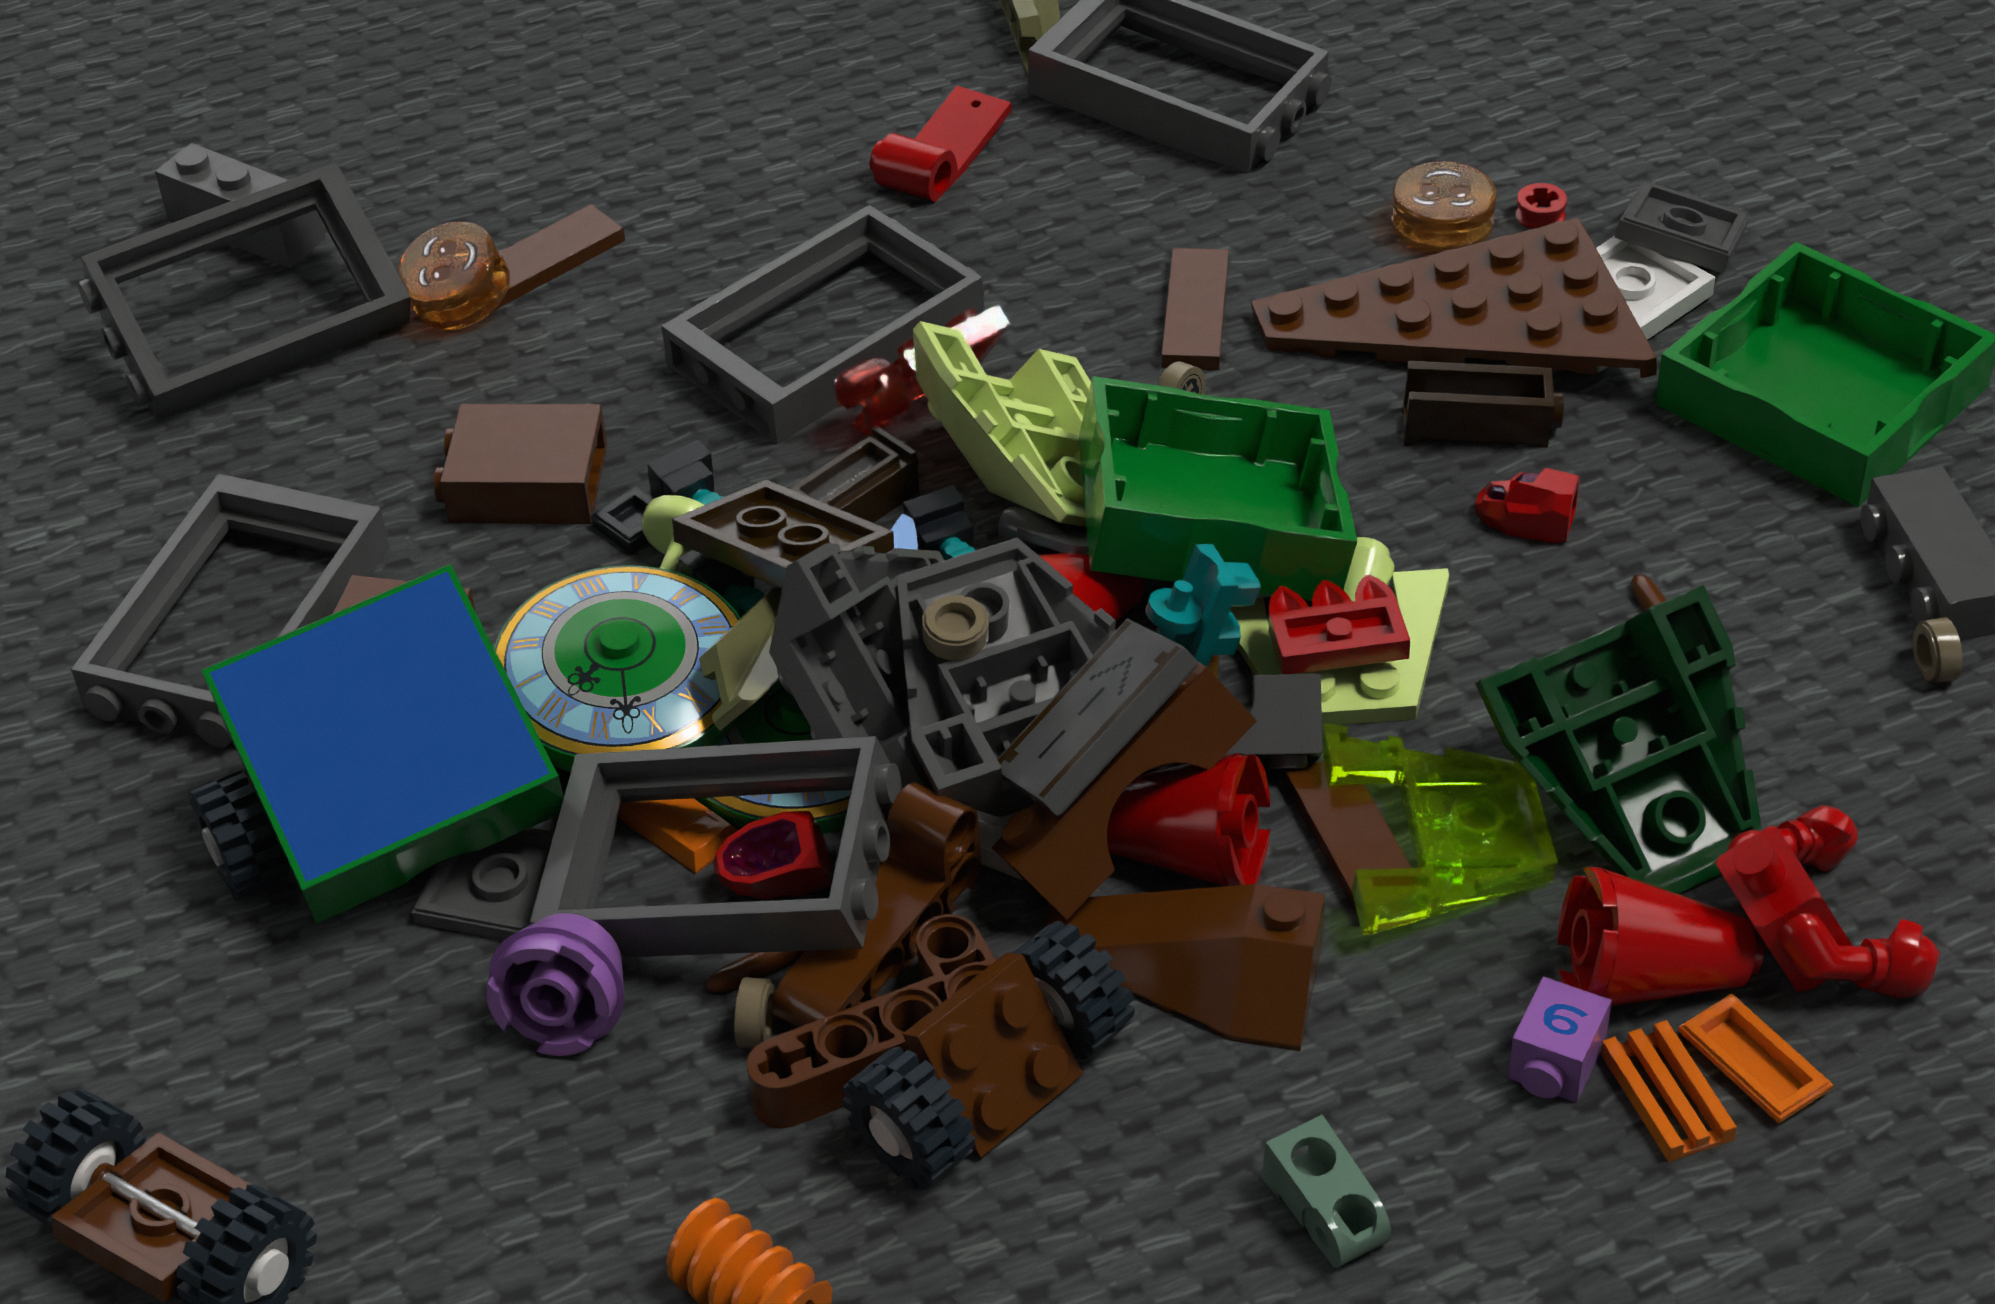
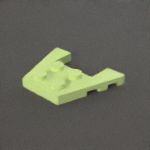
[1229,568,1449,726]

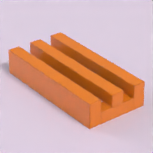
[1601,1020,1737,1162]

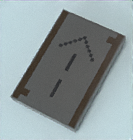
[997,618,1199,816]

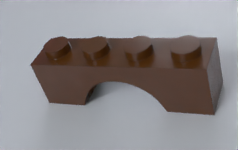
[991,663,1257,920]

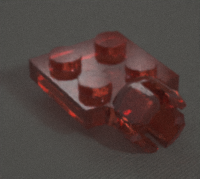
[834,305,1010,436]

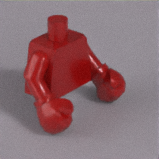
[1715,805,1940,999]

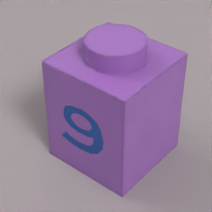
[1508,977,1612,1103]

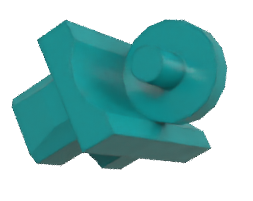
[1145,544,1261,667]

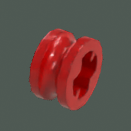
[1516,183,1567,229]

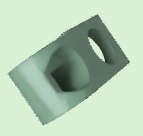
[1261,1114,1391,1268]

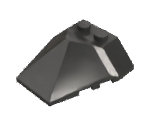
[897,538,1116,817]
[769,543,944,791]

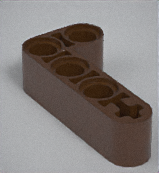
[772,782,981,1029]
[746,914,996,1128]

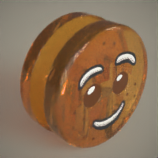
[1391,161,1497,254]
[397,221,510,330]

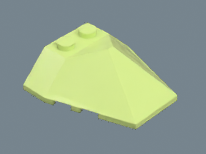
[913,321,1091,527]

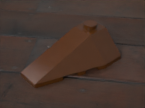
[1045,884,1325,1051]

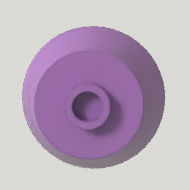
[486,913,624,1056]

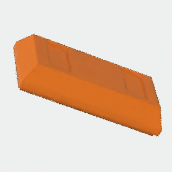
[618,798,738,874]
[1678,994,1834,1124]

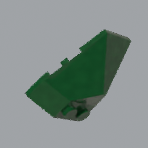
[1475,585,1762,894]

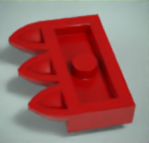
[1269,574,1410,674]

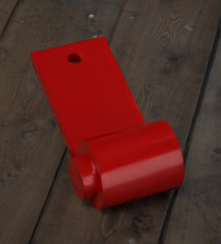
[869,85,1012,203]

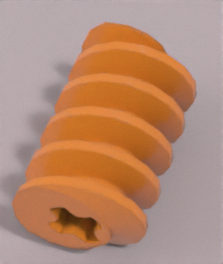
[666,1197,833,1304]

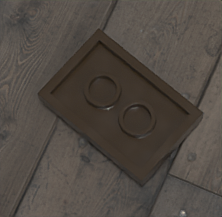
[672,479,894,589]

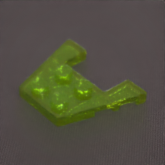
[1322,724,1558,935]

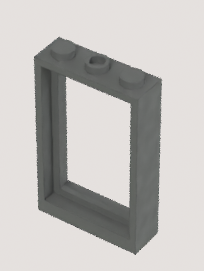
[1028,0,1332,173]
[77,163,411,420]
[661,205,985,445]
[71,474,390,747]
[530,736,901,958]

